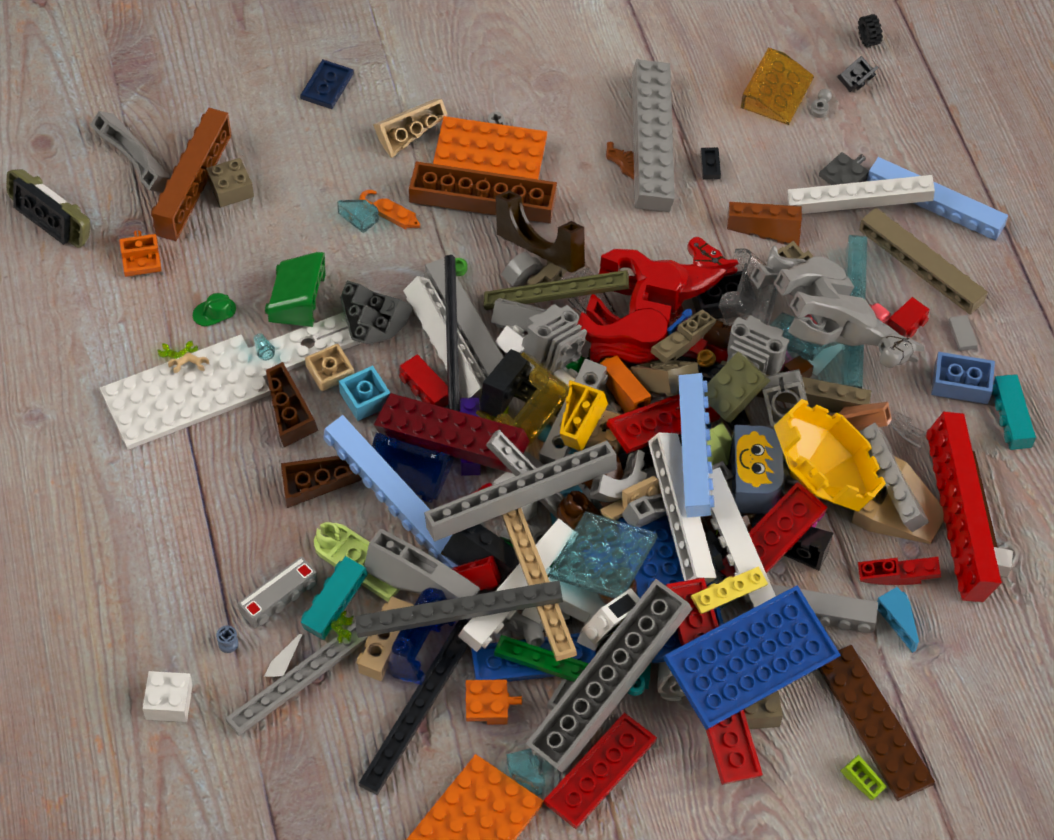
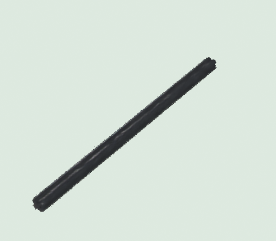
[444,254,460,412]

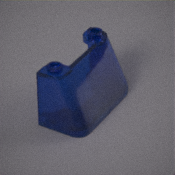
[372,432,454,503]
[387,588,455,684]

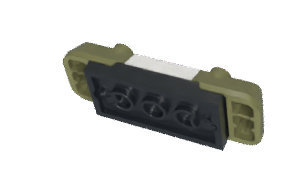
[6,169,90,248]

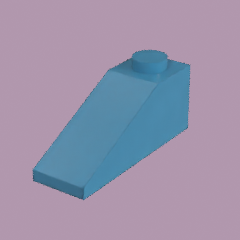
[877,586,919,653]

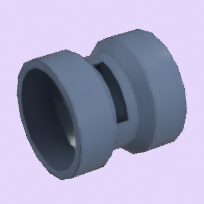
[216,625,239,653]

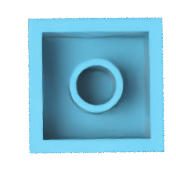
[339,365,390,421]

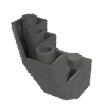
[340,281,413,344]

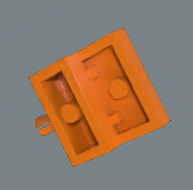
[119,230,162,277]
[466,680,522,725]

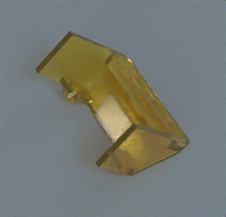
[476,352,569,446]

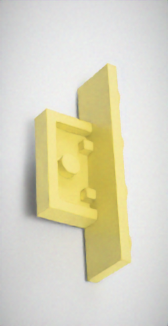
[691,567,768,614]

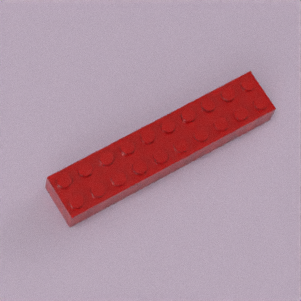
[926,411,1002,602]

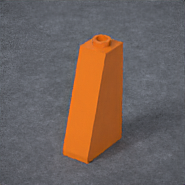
[600,356,651,413]

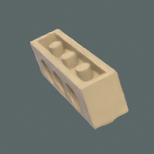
[356,596,414,681]

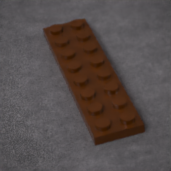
[819,645,935,801]

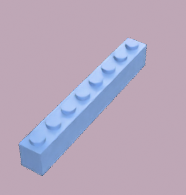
[867,157,1008,241]
[678,373,715,518]

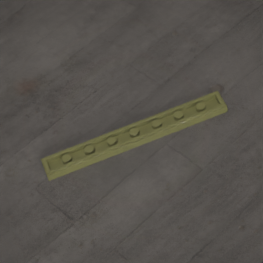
[483,270,629,310]

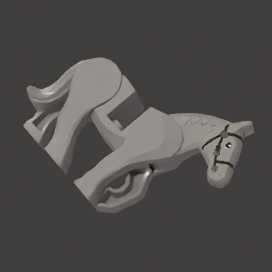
[750,245,924,368]

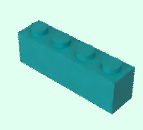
[992,374,1036,450]
[301,556,368,640]

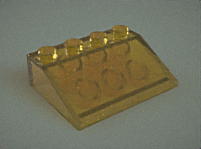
[741,47,814,125]

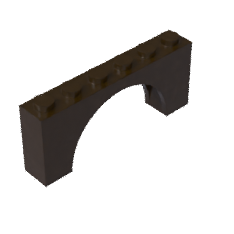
[496,190,585,273]

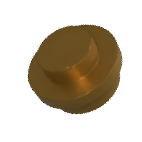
[697,349,716,367]

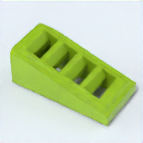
[840,755,887,801]

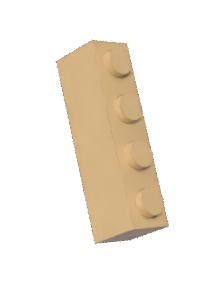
[373,99,448,158]

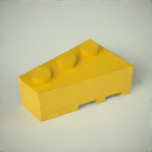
[560,380,608,451]

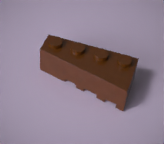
[281,456,362,508]

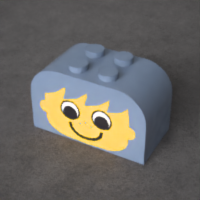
[731,425,787,514]

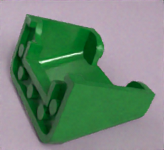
[265,252,326,327]

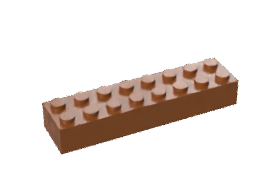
[151,107,232,241]
[409,161,557,224]

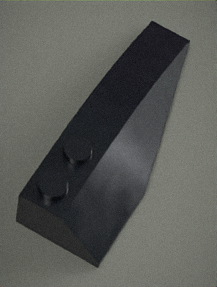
[441,524,519,585]

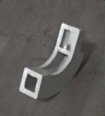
[589,450,648,502]

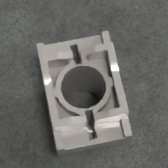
[520,304,587,373]
[727,315,790,375]
[763,369,809,430]

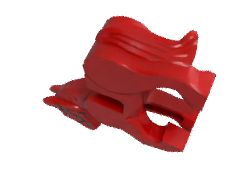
[577,237,739,364]

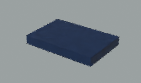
[300,59,354,109]

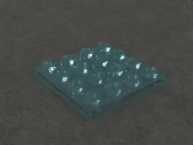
[549,511,658,599]

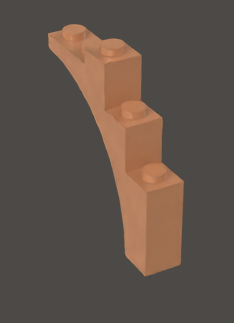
[828,402,892,431]

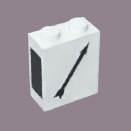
[581,588,640,645]

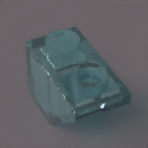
[506,748,545,796]

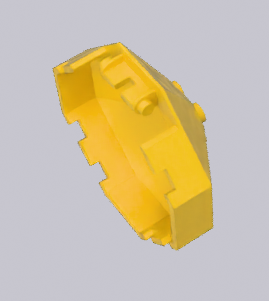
[774,399,886,512]

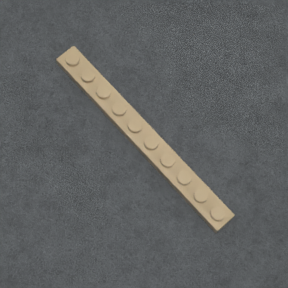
[501,507,577,661]

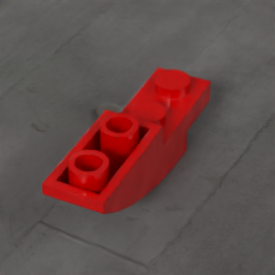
[858,556,941,585]

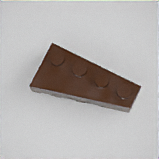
[266,362,319,447]

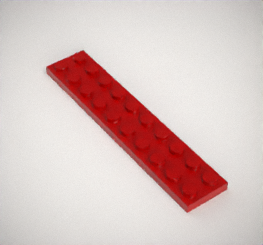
[665,578,763,785]

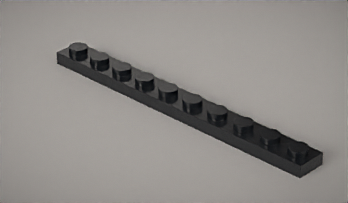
[359,619,469,795]

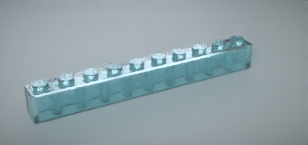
[841,235,867,388]

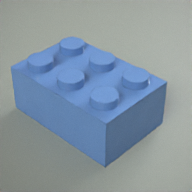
[931,352,995,404]

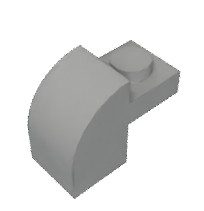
[501,252,543,286]

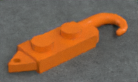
[359,190,420,230]

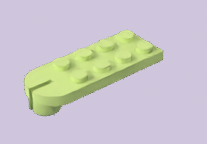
[314,522,400,602]

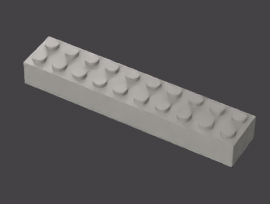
[632,59,675,212]
[526,579,692,774]

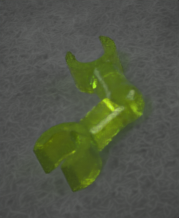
[157,341,198,359]
[331,611,354,643]

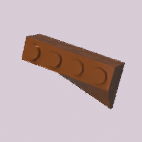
[727,202,802,247]

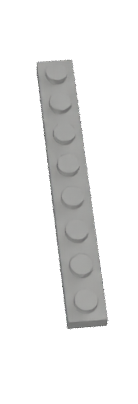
[226,623,368,736]

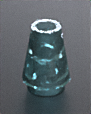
[253,333,275,361]

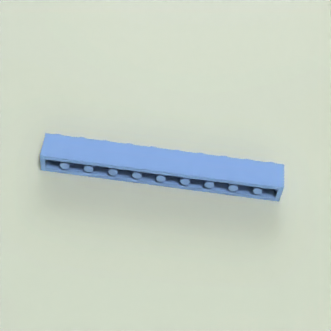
[323,415,458,568]

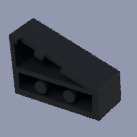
[480,349,532,419]

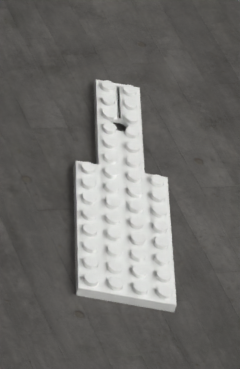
[100,312,360,450]

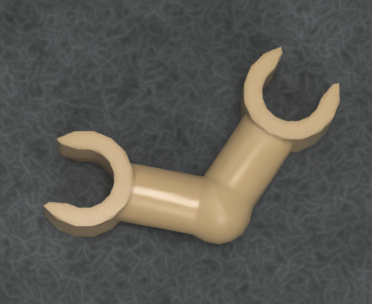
[168,352,209,373]

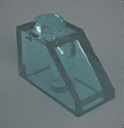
[337,200,379,233]

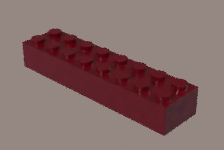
[374,393,530,473]

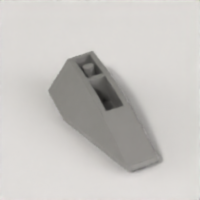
[364,529,480,600]

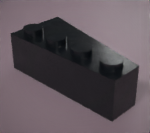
[751,513,833,571]

